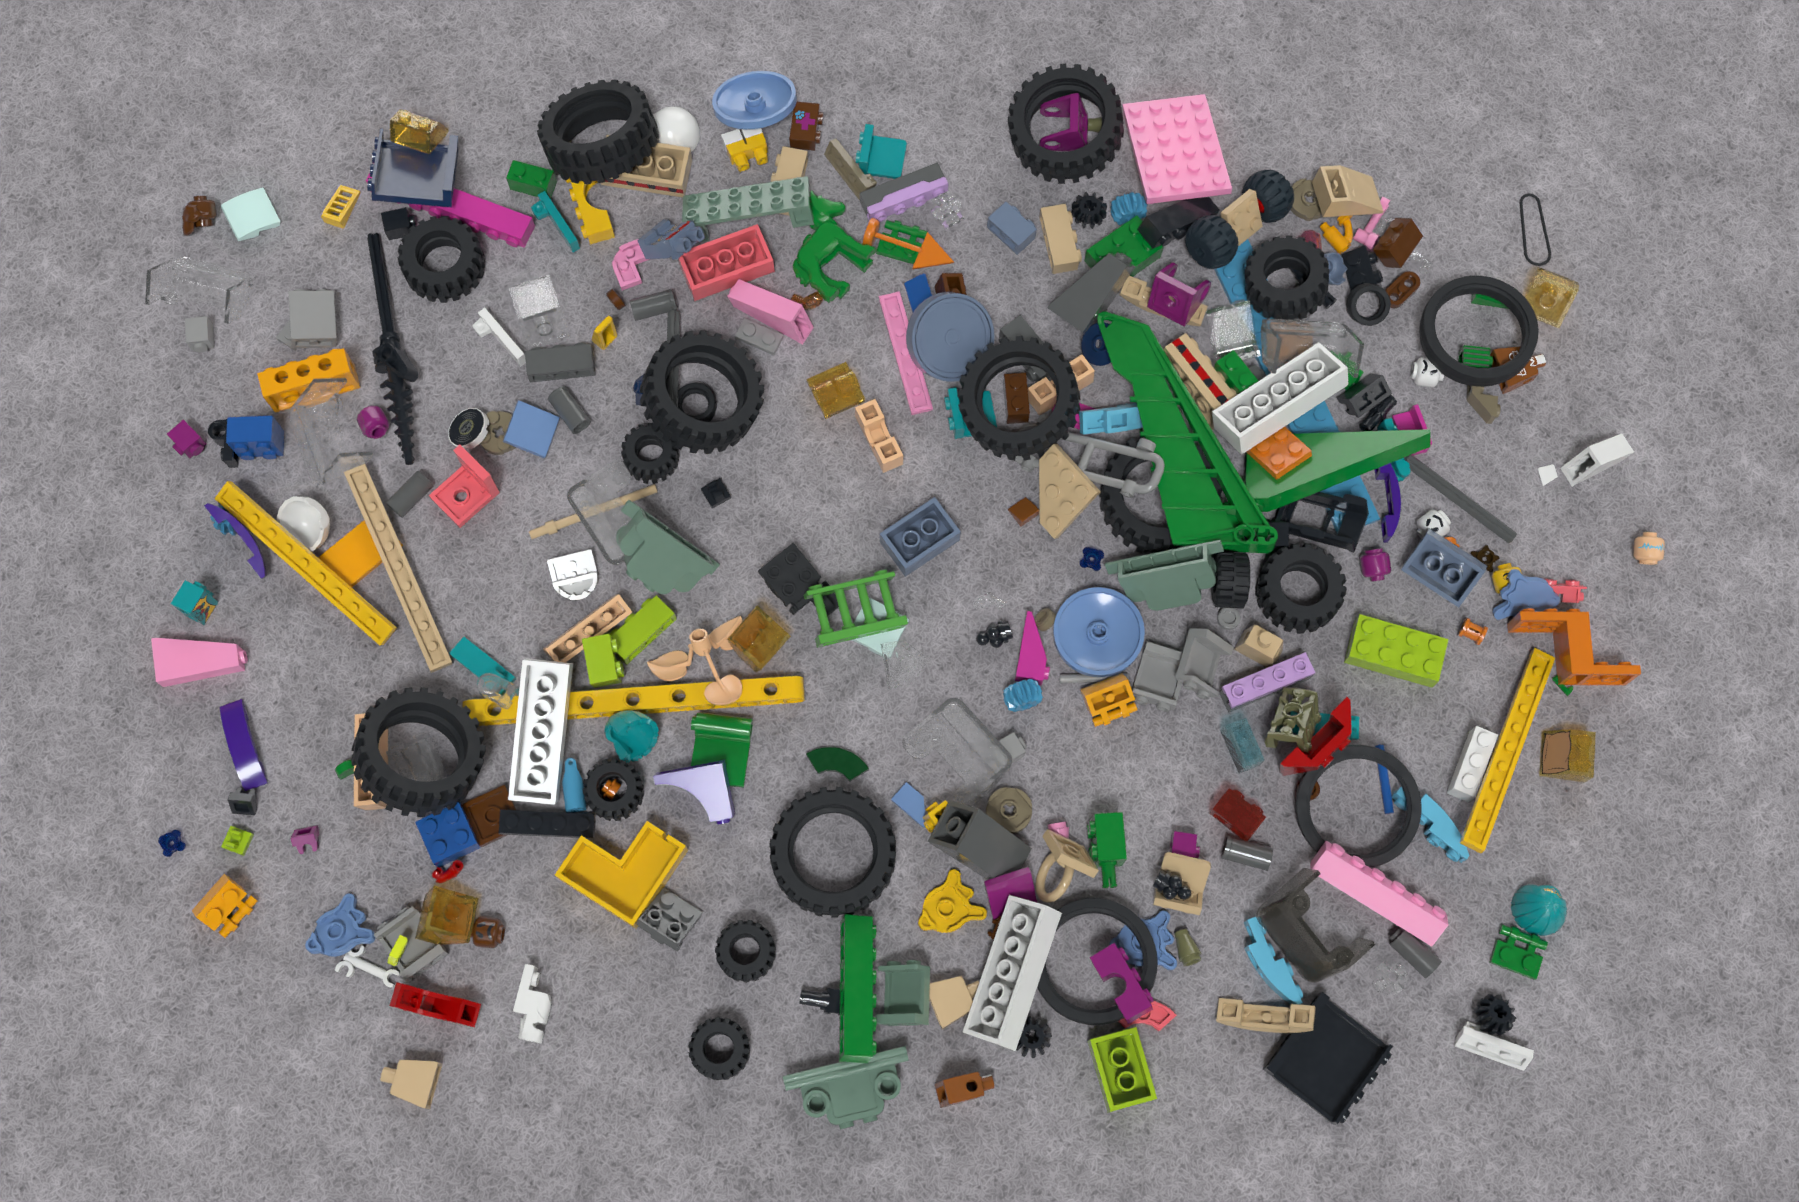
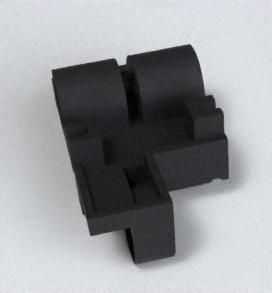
[758,543,839,616]

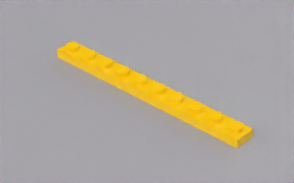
[214,481,397,646]
[1460,648,1555,854]

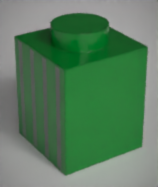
[1458,345,1493,368]

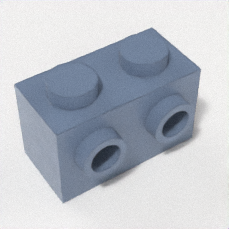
[987,202,1037,255]

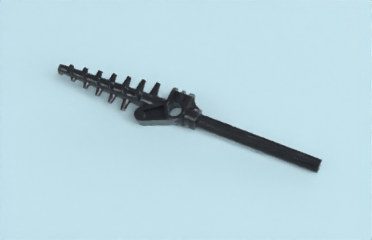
[367,233,418,465]

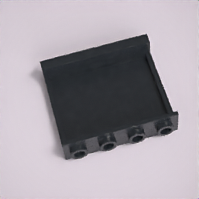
[1263,992,1393,1125]

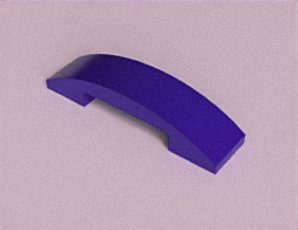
[1374,463,1401,543]
[204,503,267,579]
[220,699,268,792]

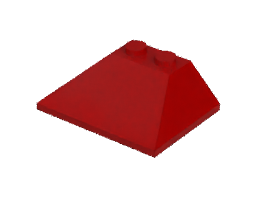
[1280,697,1352,776]

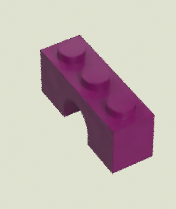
[1089,943,1154,1024]

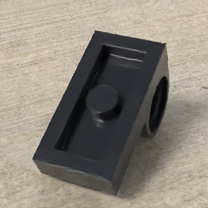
[208,419,239,468]

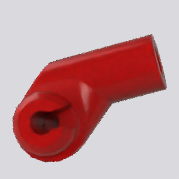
[431,860,464,883]

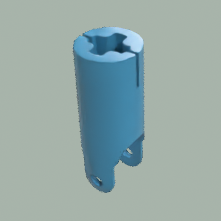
[562,758,586,813]

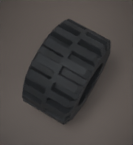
[621,423,679,484]
[1211,551,1250,609]
[583,759,644,821]
[715,920,776,982]
[688,1017,751,1081]

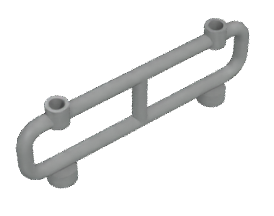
[1015,415,1165,498]

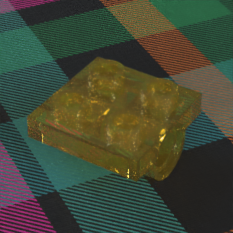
[806,362,865,419]

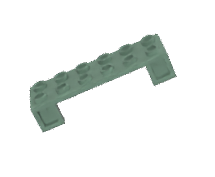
[682,176,814,242]

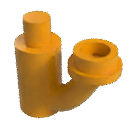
[1320,215,1353,255]

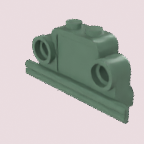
[616,500,720,594]
[1105,540,1224,611]
[783,1046,909,1130]

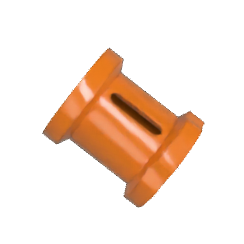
[1458,618,1488,645]

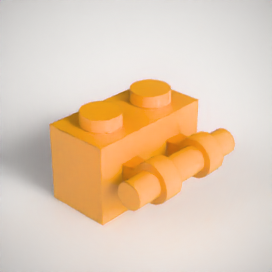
[1080,673,1138,727]
[192,874,258,938]

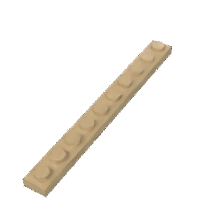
[344,464,452,673]

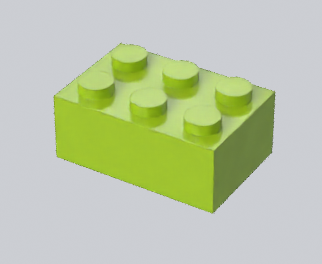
[1087,1027,1157,1113]

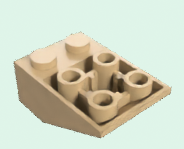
[1312,165,1384,217]

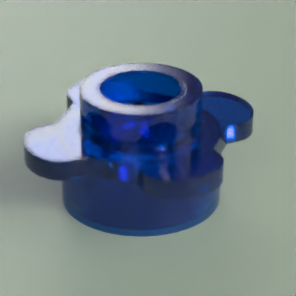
[1079,547,1104,571]
[158,830,186,857]

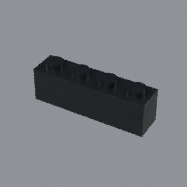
[1137,197,1220,249]

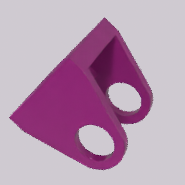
[1039,93,1088,151]
[1147,262,1211,327]

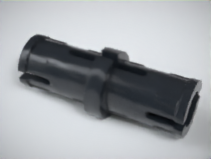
[1359,395,1397,431]

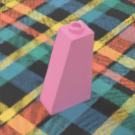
[728,279,814,345]
[151,638,248,687]

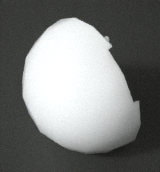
[653,107,700,152]
[276,496,330,551]

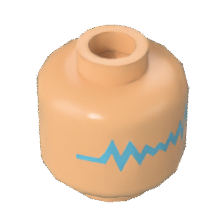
[1633,532,1665,565]

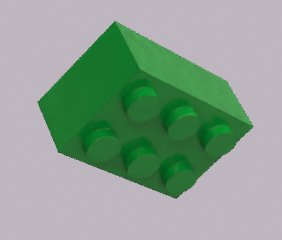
[1084,216,1164,277]

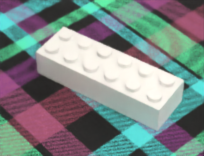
[1212,342,1348,455]
[508,659,573,805]
[963,895,1062,1051]

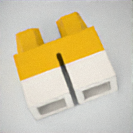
[721,128,768,172]

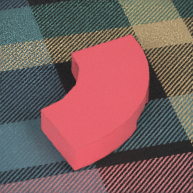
[1118,1001,1177,1032]

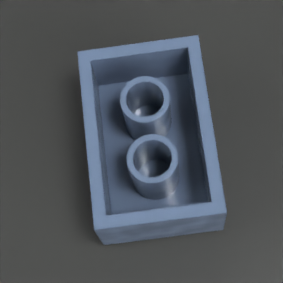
[880,497,961,577]
[1401,528,1487,607]

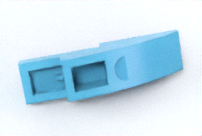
[1079,403,1143,435]
[1392,786,1470,863]
[1244,917,1303,1005]

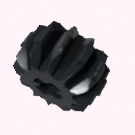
[1071,192,1107,229]
[1473,994,1517,1036]
[1016,1016,1052,1058]

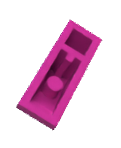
[1015,611,1050,686]

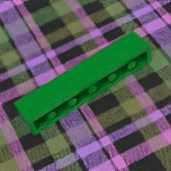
[839,915,877,1063]

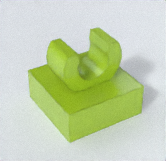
[221,826,254,856]

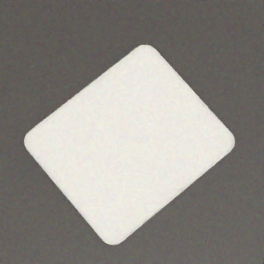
[1538,464,1558,486]

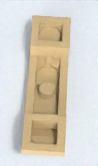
[1120,276,1208,326]
[1216,998,1316,1033]

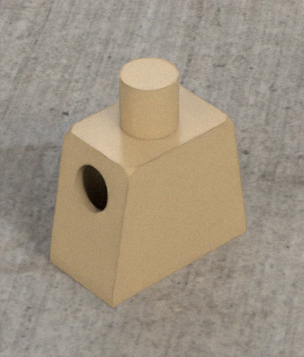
[1234,625,1283,668]
[929,976,979,1029]
[380,1060,442,1109]

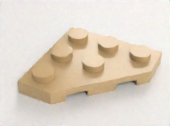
[1039,444,1101,539]

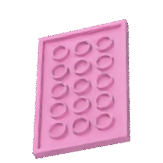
[1122,94,1232,204]

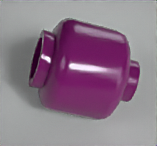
[357,406,390,439]
[1360,548,1391,582]

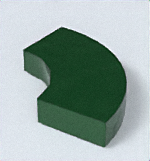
[806,747,869,782]

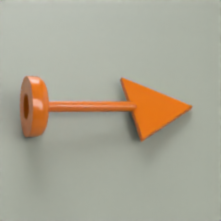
[862,218,954,269]

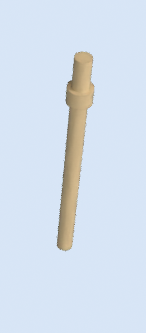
[529,484,657,539]

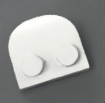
[547,549,598,600]

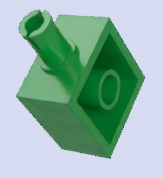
[1086,812,1127,888]

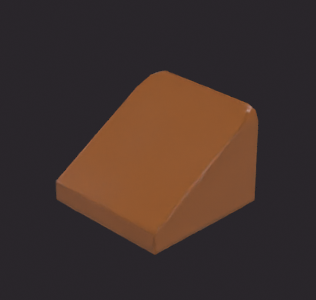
[1008,497,1040,527]

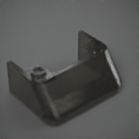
[1256,868,1376,983]

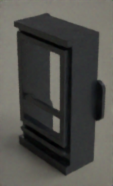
[1275,492,1369,553]

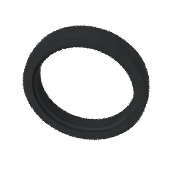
[1419,276,1539,387]
[1295,745,1422,868]
[1037,898,1158,1025]

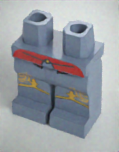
[637,220,705,260]

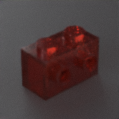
[1209,788,1266,841]

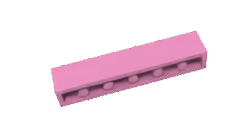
[1310,841,1448,946]

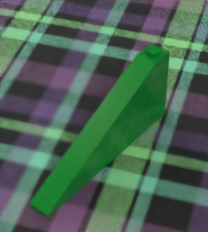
[1246,429,1431,512]

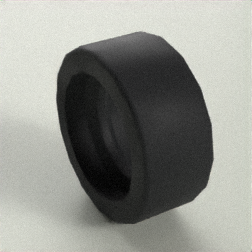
[1346,283,1391,326]
[678,383,717,422]

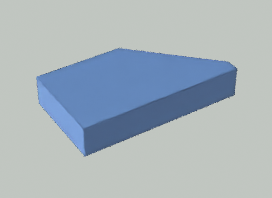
[891,782,925,828]

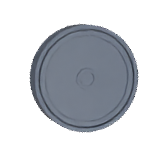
[906,292,994,382]

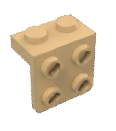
[1153,852,1211,915]

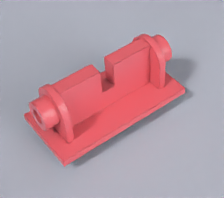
[1544,579,1587,603]

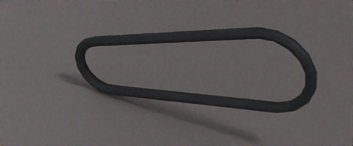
[1519,193,1551,266]

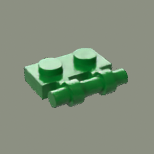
[876,220,928,264]
[1489,925,1548,980]

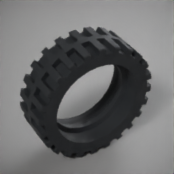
[1008,63,1124,184]
[537,79,659,184]
[640,330,764,454]
[958,335,1081,461]
[1099,436,1223,554]
[351,687,486,817]
[769,787,896,918]

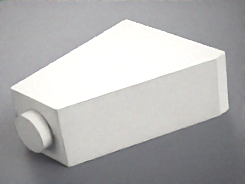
[1560,434,1634,487]

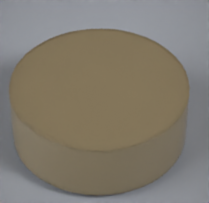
[1034,608,1056,631]

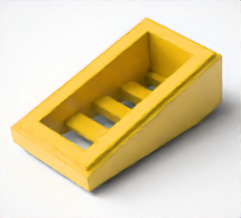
[321,185,361,229]
[591,316,617,350]

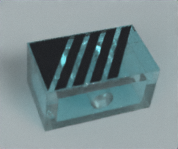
[1221,718,1265,774]

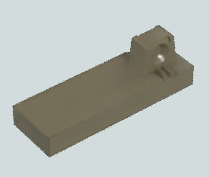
[824,138,877,201]

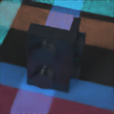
[1341,245,1383,291]

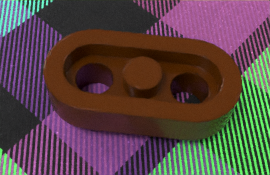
[1386,271,1420,309]

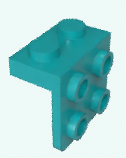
[855,124,907,179]
[944,388,997,439]

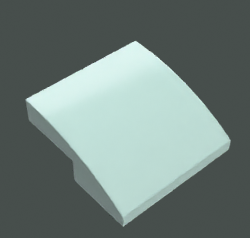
[221,188,280,241]
[852,598,909,659]

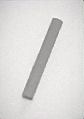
[1060,673,1129,683]

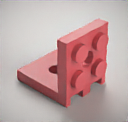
[429,445,500,528]

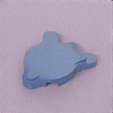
[1493,569,1560,620]
[305,893,375,957]
[1109,910,1177,970]

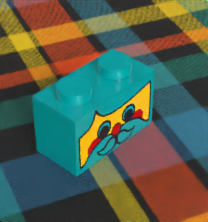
[170,580,218,625]

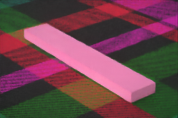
[879,291,933,415]

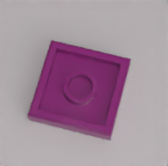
[984,867,1037,920]

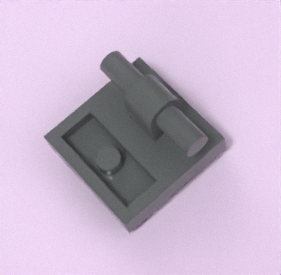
[637,888,703,952]

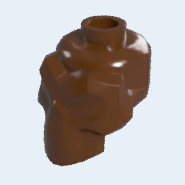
[182,196,217,236]

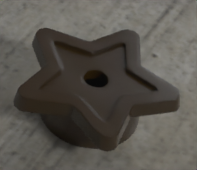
[1471,545,1500,572]

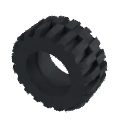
[397,216,485,303]
[1245,235,1329,322]
[1255,543,1347,634]

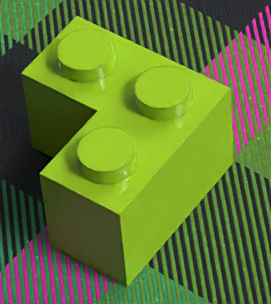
[582,634,625,688]

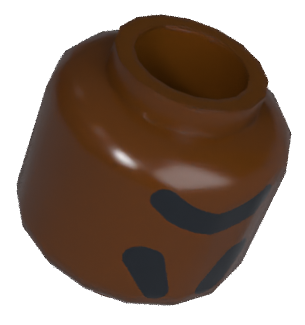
[468,916,505,949]

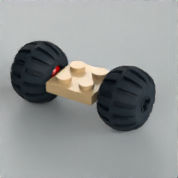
[1185,169,1294,269]

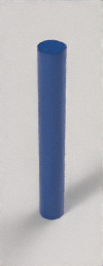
[1375,745,1394,814]

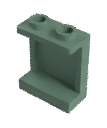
[876,960,930,1026]

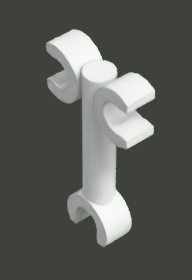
[335,946,400,988]

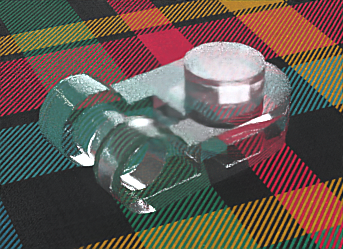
[477,673,520,709]

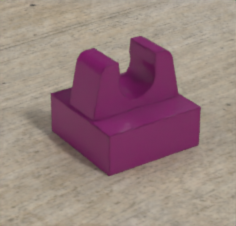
[290,825,320,854]

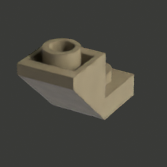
[1466,385,1501,424]

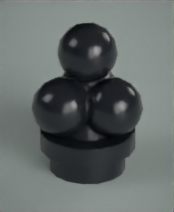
[976,621,1013,648]
[1153,870,1191,900]

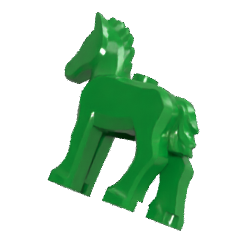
[793,190,877,303]

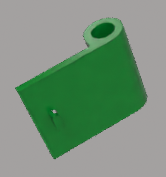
[691,712,753,788]

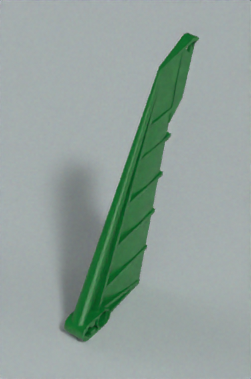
[1097,312,1278,553]

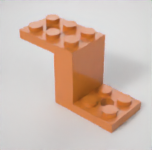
[1507,608,1641,686]

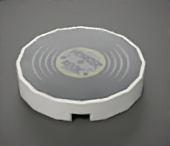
[448,408,489,449]

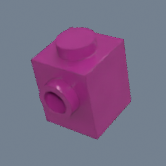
[167,419,206,458]
[1169,831,1200,859]

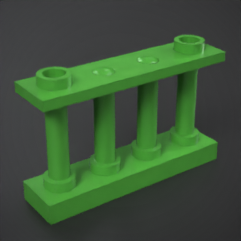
[803,570,908,648]

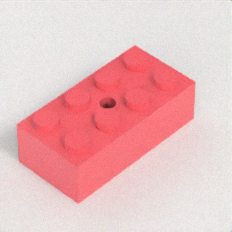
[678,224,775,301]

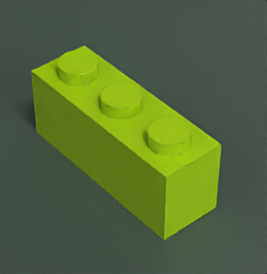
[610,595,677,665]

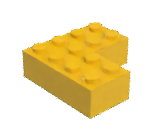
[555,821,688,929]

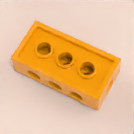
[257,348,361,413]

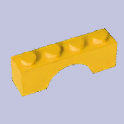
[566,178,615,245]

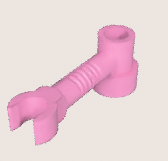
[1353,197,1391,251]

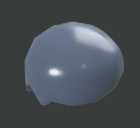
[1324,252,1347,285]

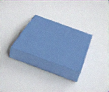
[503,400,560,458]

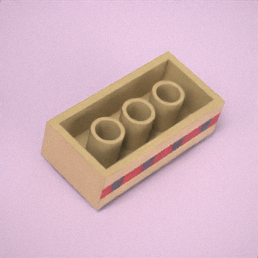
[601,135,692,198]
[1164,333,1238,430]

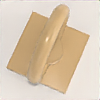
[1035,829,1099,903]

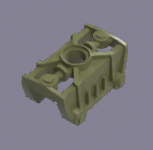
[1265,687,1322,753]

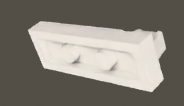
[472,308,526,367]
[1454,1021,1534,1071]

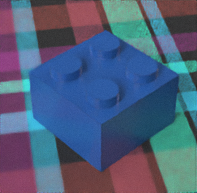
[226,416,285,460]
[415,801,481,867]

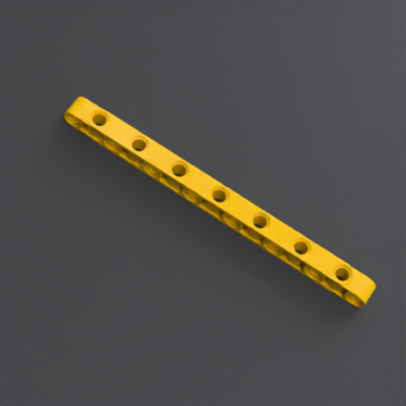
[462,676,805,726]

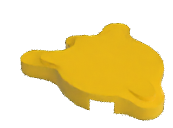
[918,869,987,933]

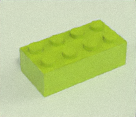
[1344,614,1449,688]

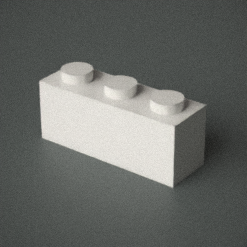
[1447,726,1498,802]

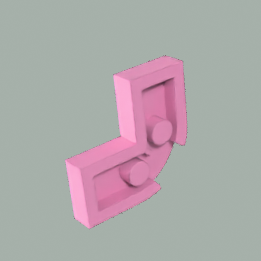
[612,239,650,291]

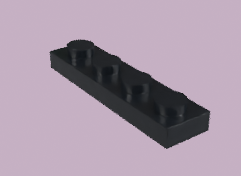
[498,810,595,838]

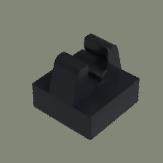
[701,478,731,509]
[227,788,257,815]

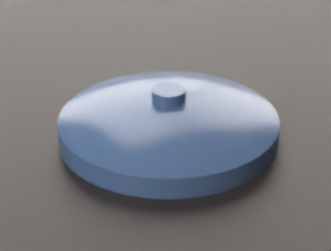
[712,71,797,129]
[1053,587,1145,677]

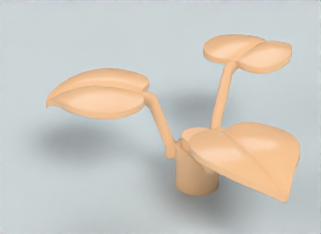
[647,616,743,705]

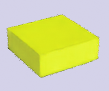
[387,935,408,966]

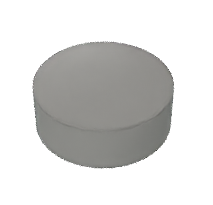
[1217,608,1240,630]

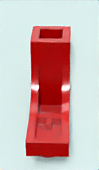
[389,982,481,1028]

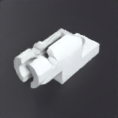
[513,964,552,1044]

